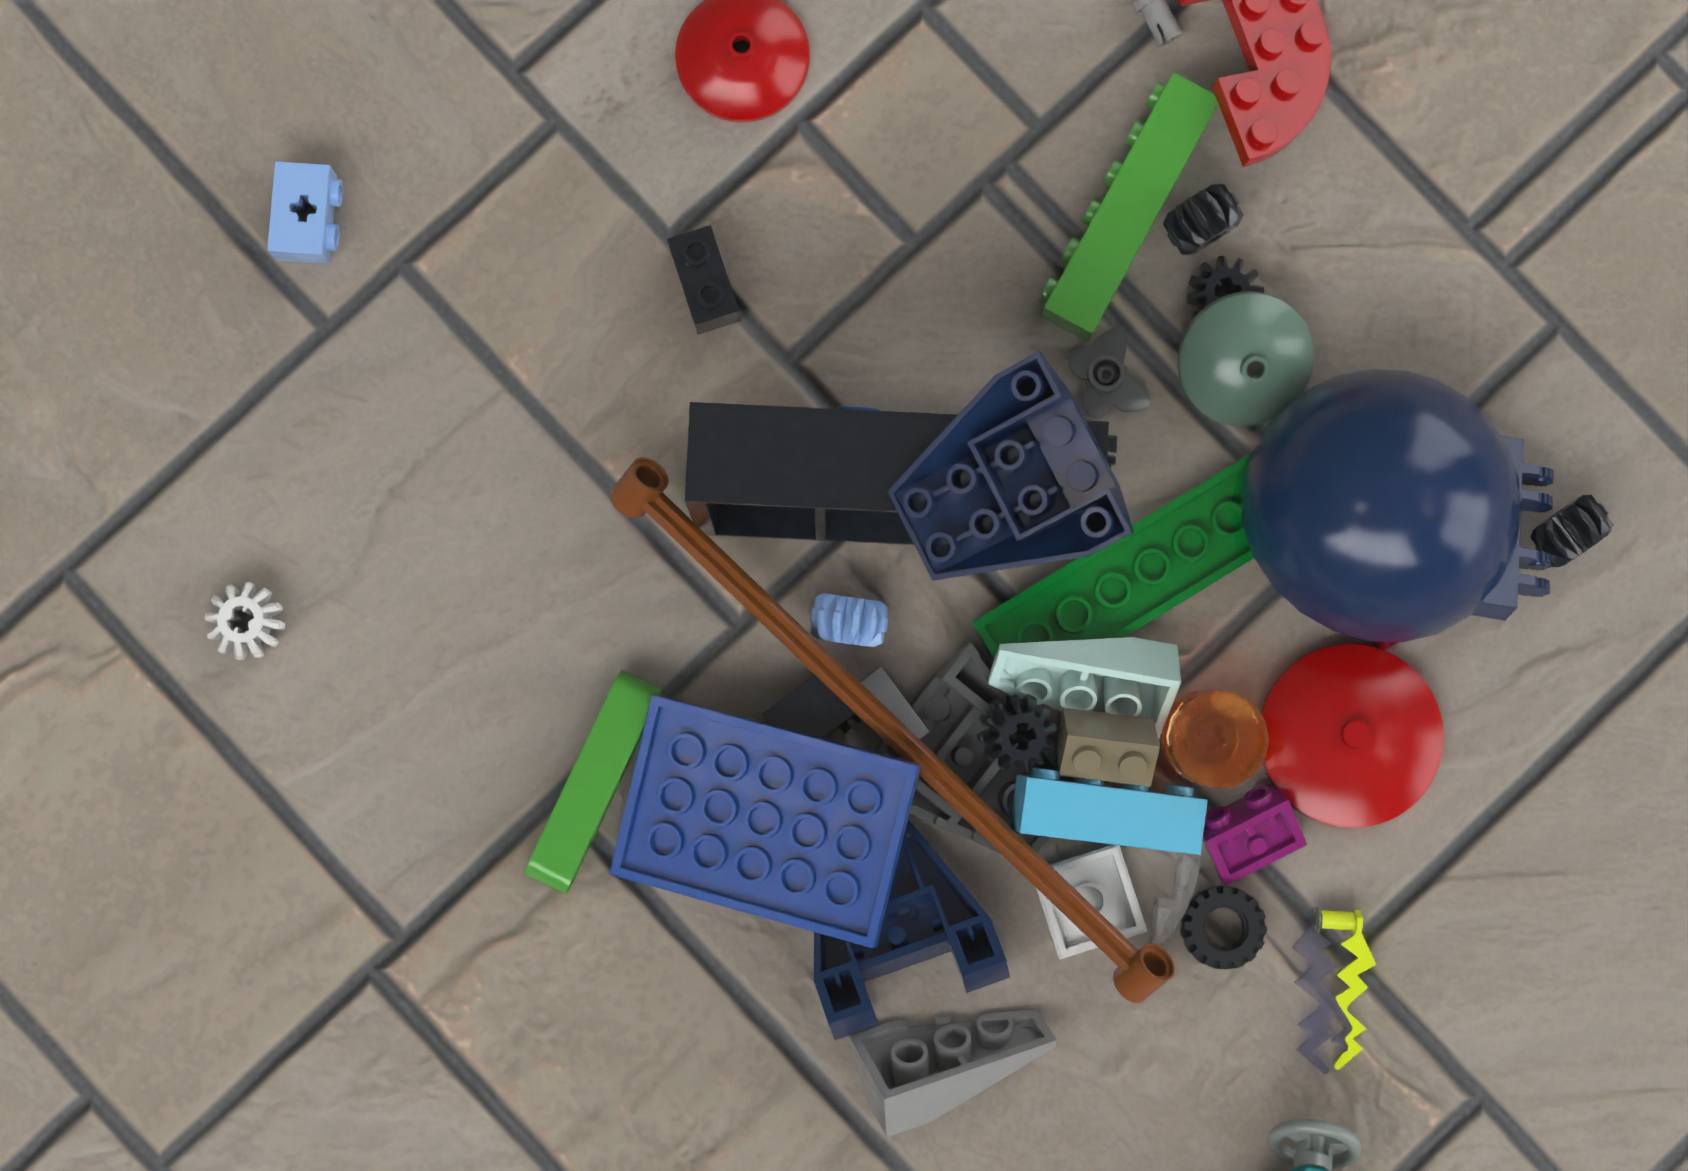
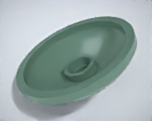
[1178,291,1314,427]

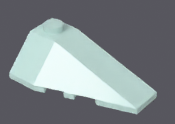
[988,637,1181,740]

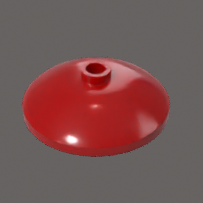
[675,0,810,123]

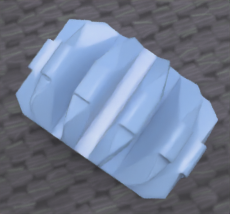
[810,593,889,647]

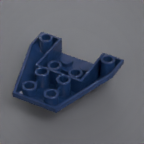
[887,351,1134,581]

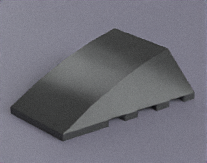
[874,642,1075,854]

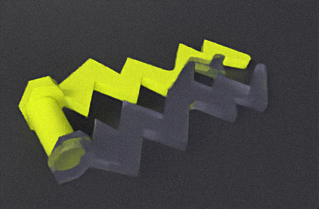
[1292,907,1376,1074]

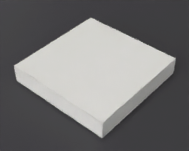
[1035,845,1147,960]

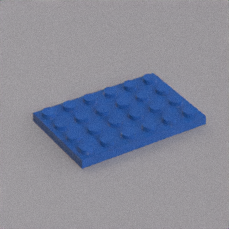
[609,694,921,948]

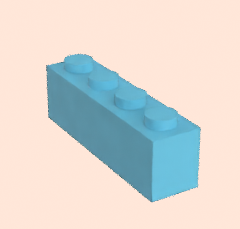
[1010,767,1208,855]

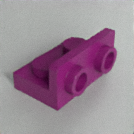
[1202,783,1307,886]

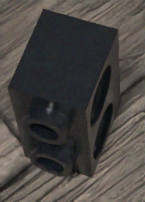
[667,225,741,335]

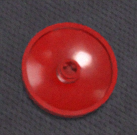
[1257,644,1444,828]

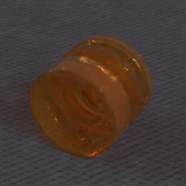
[1159,689,1269,789]

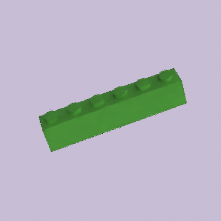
[1039,72,1218,342]

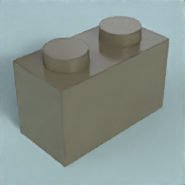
[1055,708,1160,787]

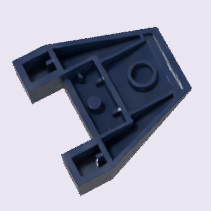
[814,819,1010,1040]

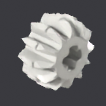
[204,582,285,661]

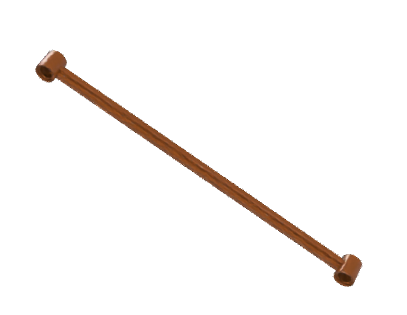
[610,457,1175,1003]

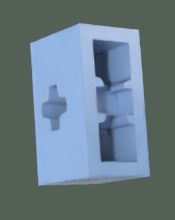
[267,161,343,264]

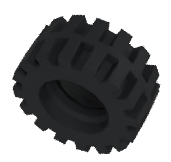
[1180,886,1267,970]

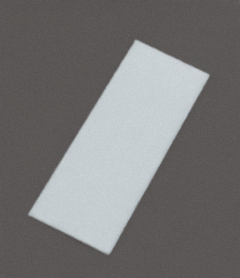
[861,667,929,739]

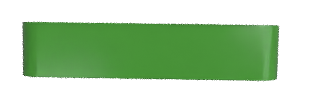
[524,670,663,894]

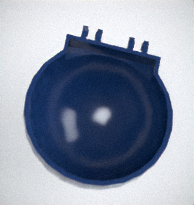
[1240,369,1554,642]

